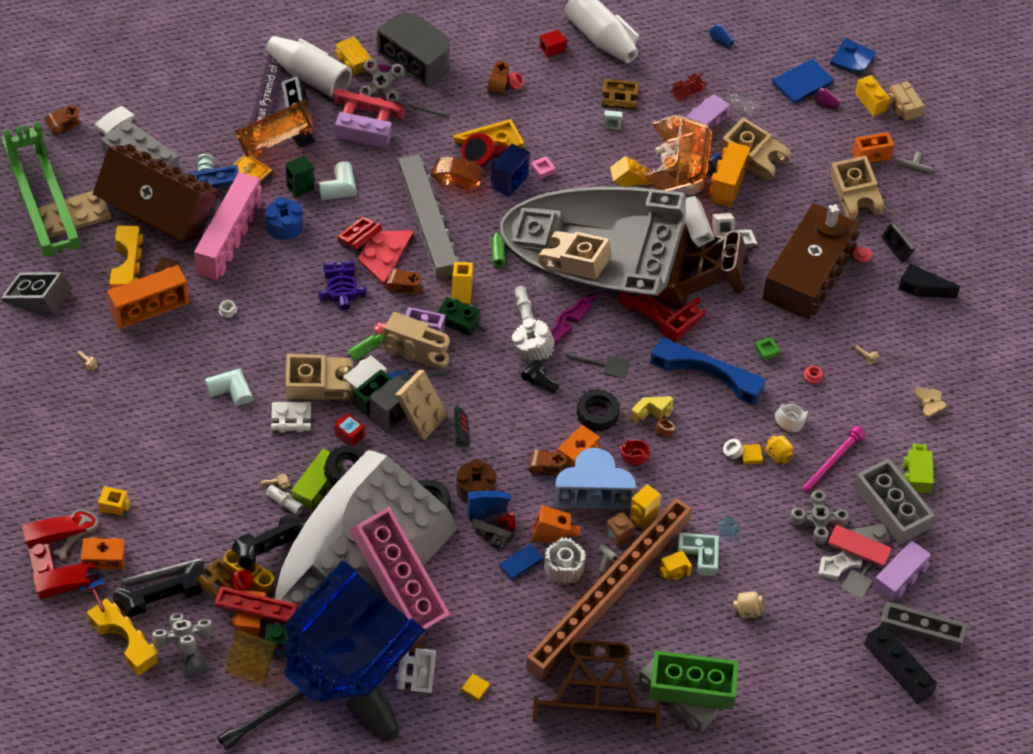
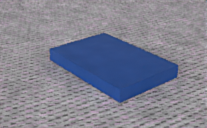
[772,58,835,104]

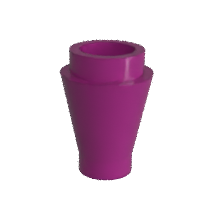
[814,87,841,110]

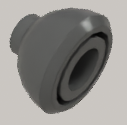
[183,649,209,677]

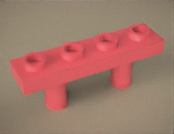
[334,89,404,121]

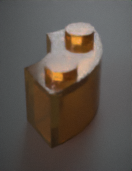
[430,156,485,191]

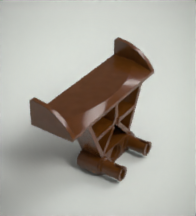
[657,225,749,309]
[532,640,661,730]

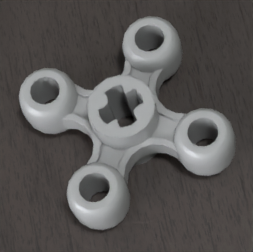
[359,59,405,102]
[790,490,849,545]
[152,613,214,655]

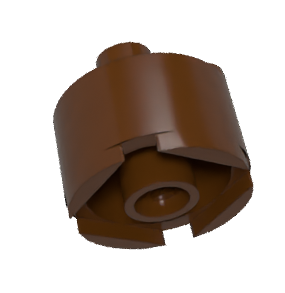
[456,459,497,504]

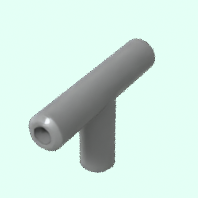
[897,151,933,174]
[599,545,619,573]

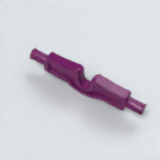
[550,292,597,344]

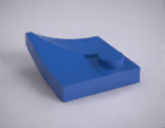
[830,37,876,74]
[467,491,511,520]

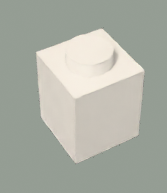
[712,213,735,236]

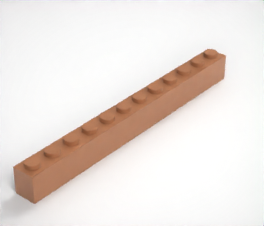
[526,498,692,681]

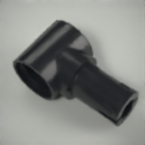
[521,360,560,393]

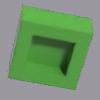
[754,337,780,361]

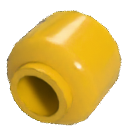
[765,435,794,465]

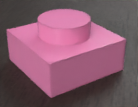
[531,156,556,179]

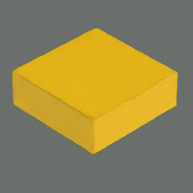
[741,444,763,464]
[461,673,490,702]

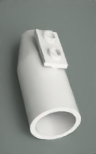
[564,0,639,63]
[266,36,352,99]

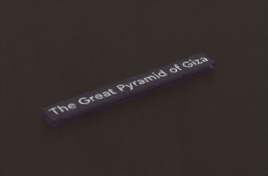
[243,54,284,154]

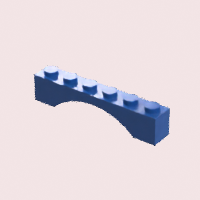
[650,337,766,405]

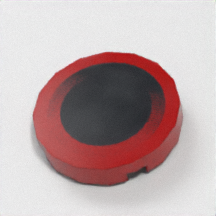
[461,132,495,168]

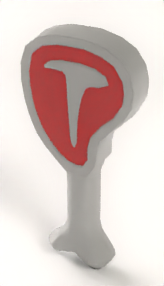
[52,509,99,562]

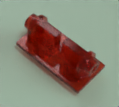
[670,73,707,100]

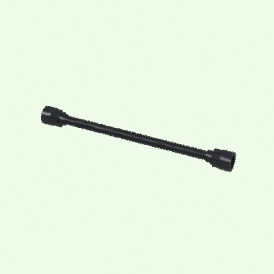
[217,643,376,751]

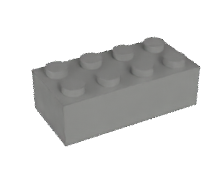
[101,120,180,168]
[854,458,935,545]

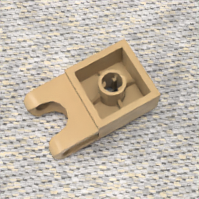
[720,117,791,180]
[830,156,884,220]
[537,231,612,279]
[384,311,450,369]
[286,354,353,400]

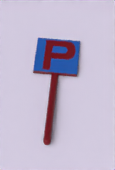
[79,572,105,612]

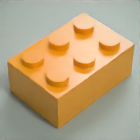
[709,141,750,208]

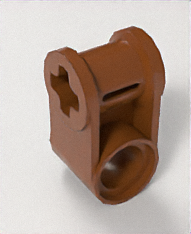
[487,61,509,95]
[45,105,81,136]
[385,269,423,295]
[529,450,567,476]

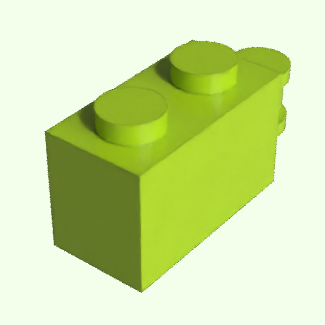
[903,443,934,493]

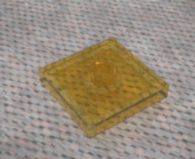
[225,630,277,684]

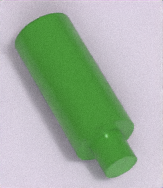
[491,233,506,267]
[349,333,385,361]

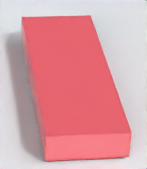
[828,525,892,568]

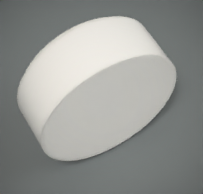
[723,439,744,459]

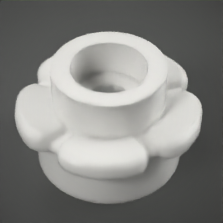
[218,300,237,318]

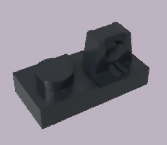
[881,223,916,262]
[472,519,514,550]

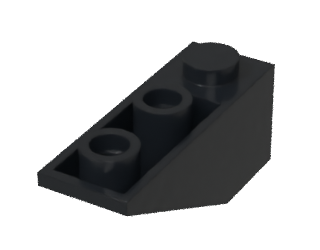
[898,264,961,298]

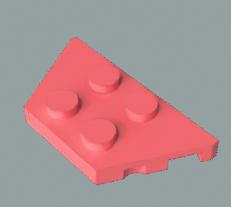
[358,230,414,285]

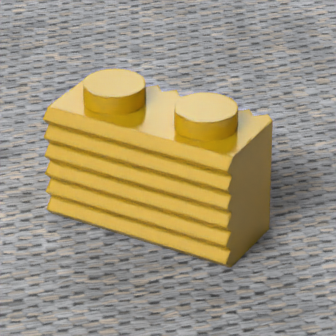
[335,36,372,76]
[855,75,890,117]
[629,484,661,530]

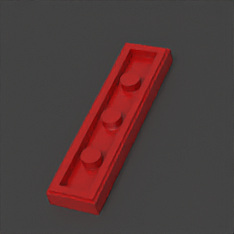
[214,586,299,626]

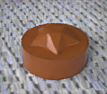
[655,419,675,437]

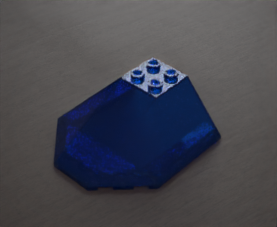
[285,559,427,702]

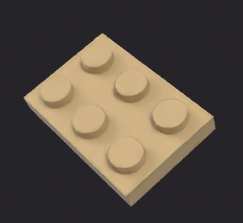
[395,370,448,440]

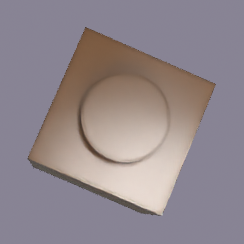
[605,512,634,547]

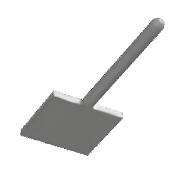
[841,542,884,598]

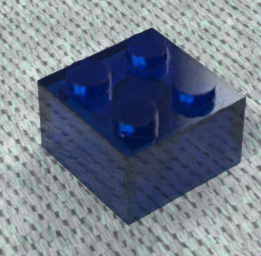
[490,143,530,197]

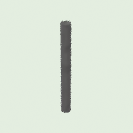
[123,558,204,587]

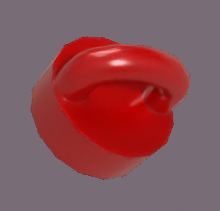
[497,511,515,531]
[233,570,254,590]

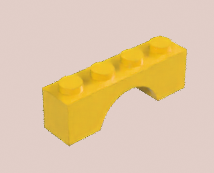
[110,226,143,290]
[87,598,158,676]

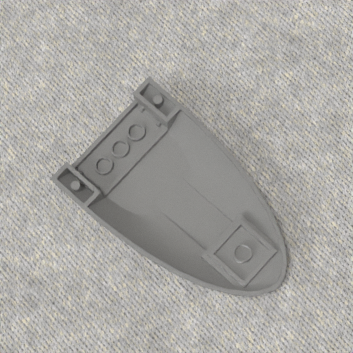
[500,187,686,296]
[275,450,458,635]

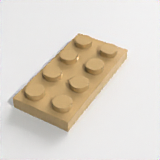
[38,191,111,238]

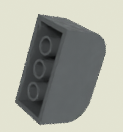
[377,13,450,88]

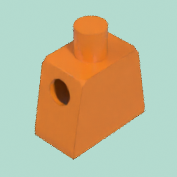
[532,505,581,543]

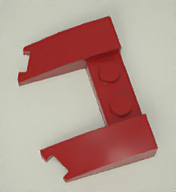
[618,291,706,343]
[22,515,95,599]

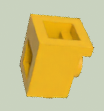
[98,486,130,516]
[659,550,692,581]

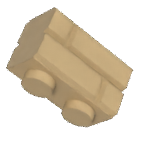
[888,81,925,121]

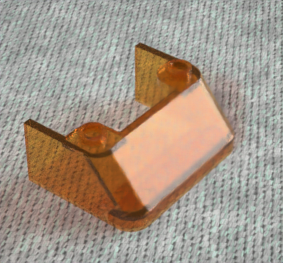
[234,99,316,158]
[645,115,712,191]

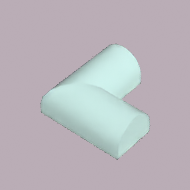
[319,162,357,200]
[204,368,254,407]
[677,533,719,576]

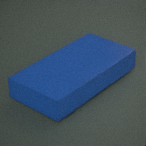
[499,544,543,581]

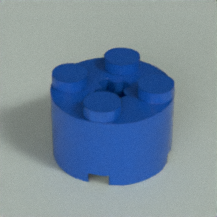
[265,197,303,240]

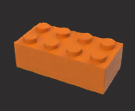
[107,265,189,329]

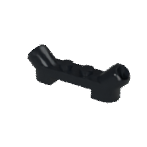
[232,514,306,569]
[113,562,205,617]

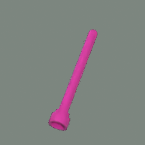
[802,426,866,493]

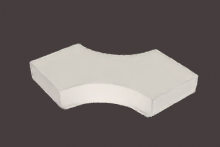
[818,550,863,580]

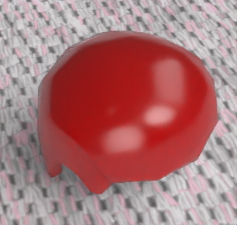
[620,440,650,467]

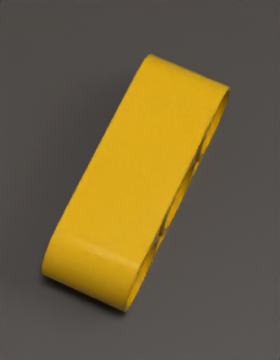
[224,550,275,596]

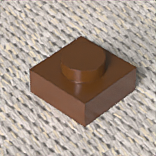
[154,257,179,273]

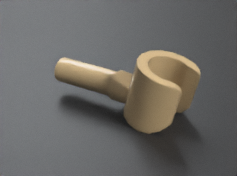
[855,345,879,365]
[77,351,97,372]
[261,474,290,489]

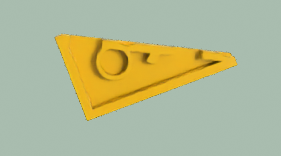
[453,119,524,148]

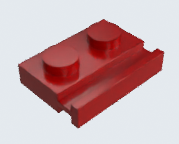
[337,217,382,250]

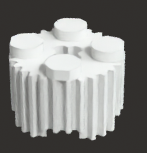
[512,318,555,363]
[544,537,586,584]

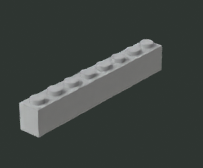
[398,155,460,278]

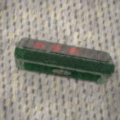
[454,405,470,447]

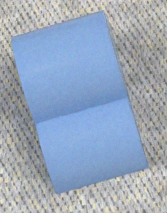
[554,448,636,509]

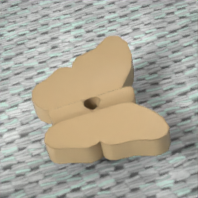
[914,387,947,418]

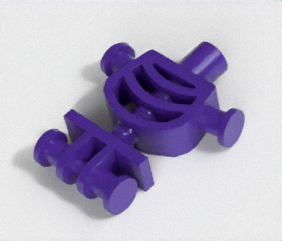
[317,259,366,310]

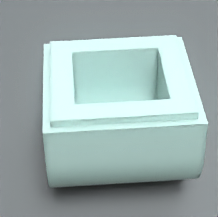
[603,110,622,130]

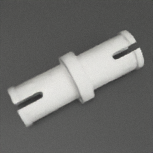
[514,286,534,322]
[265,485,304,516]

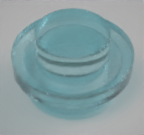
[718,517,739,536]

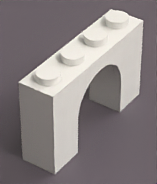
[685,196,715,247]

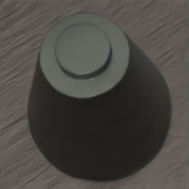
[346,681,400,742]

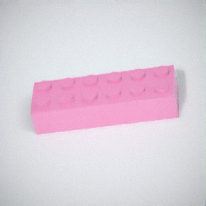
[194,172,262,281]
[349,507,450,634]

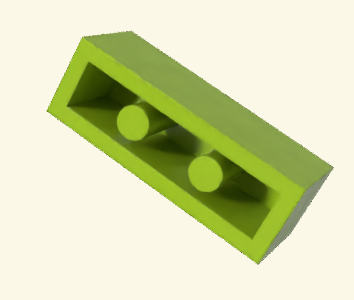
[291,449,345,511]

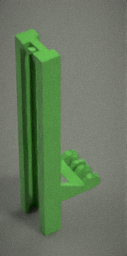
[1,122,80,257]

